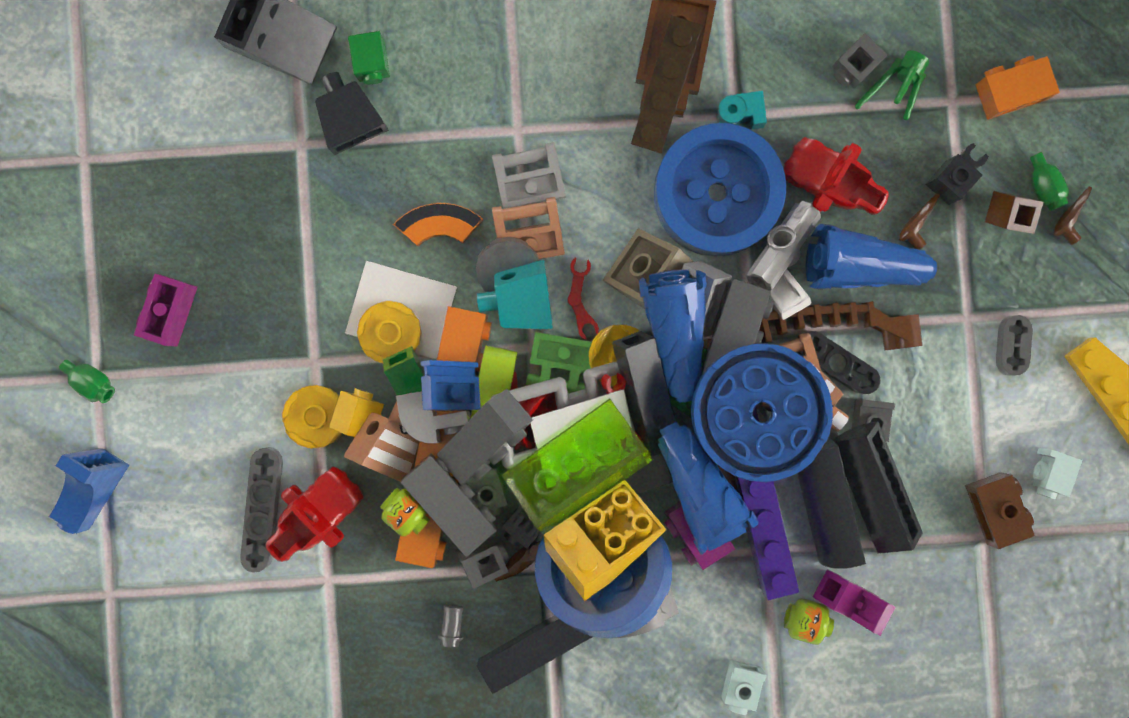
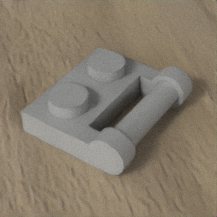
[492,142,566,209]

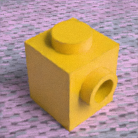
[329,388,384,437]

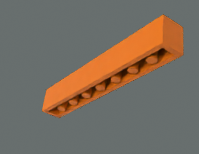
[395,306,492,568]

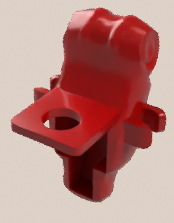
[783,137,889,215]
[266,466,364,562]

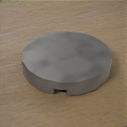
[476,237,539,292]

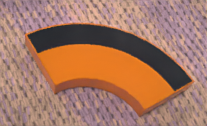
[393,203,483,247]

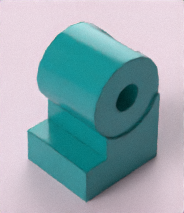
[716,90,767,130]

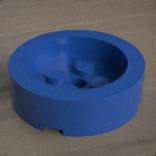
[654,123,786,256]
[691,344,833,482]
[535,500,672,638]

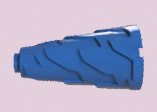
[805,224,937,289]
[639,269,707,402]
[658,422,759,555]

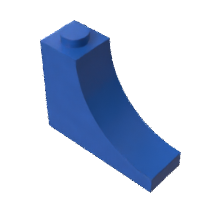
[49,448,129,534]

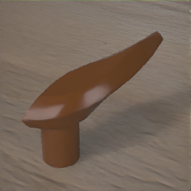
[1054,186,1092,245]
[899,193,940,250]
[495,541,541,582]

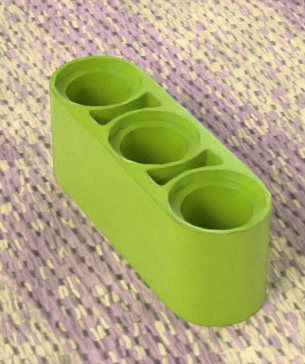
[471,345,518,418]

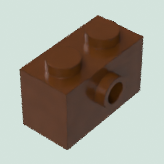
[965,472,1035,549]

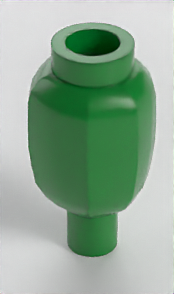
[1030,152,1069,211]
[59,360,115,403]

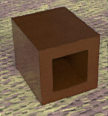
[985,191,1044,234]

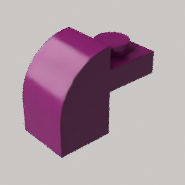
[813,569,896,636]

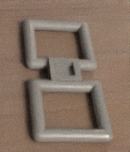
[491,361,635,469]

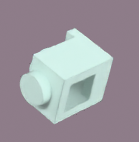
[1032,448,1082,500]
[721,660,766,715]

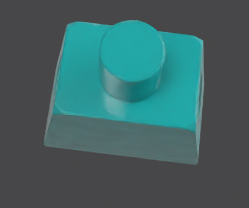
[477,260,553,329]

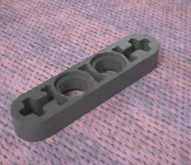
[240,447,283,573]

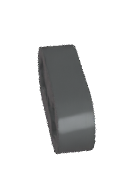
[996,315,1033,376]

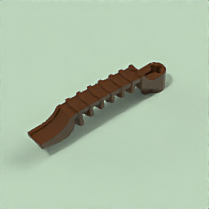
[703,301,923,351]

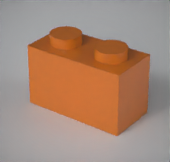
[975,55,1060,120]

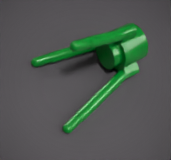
[855,50,929,120]

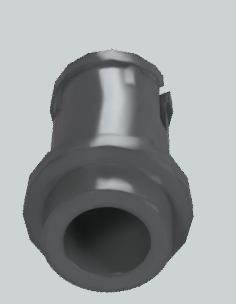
[438,605,464,647]

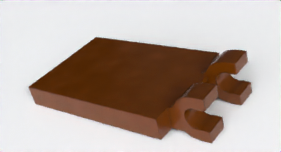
[635,0,716,118]

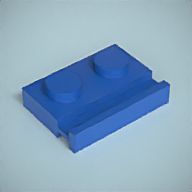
[421,360,480,411]

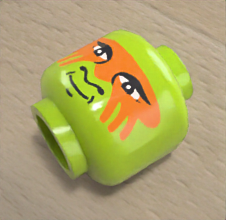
[380,488,430,536]
[784,598,834,645]

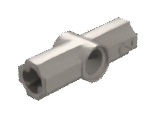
[746,201,821,291]

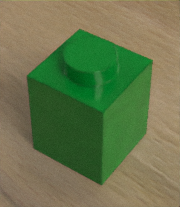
[348,31,390,85]
[383,346,425,396]

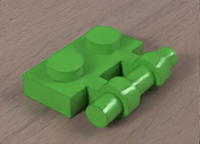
[526,332,592,394]

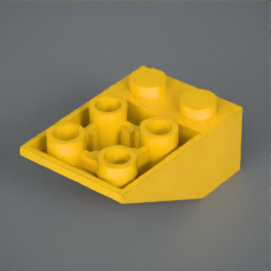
[544,480,666,601]

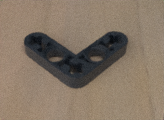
[763,331,881,412]

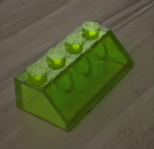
[502,398,653,534]

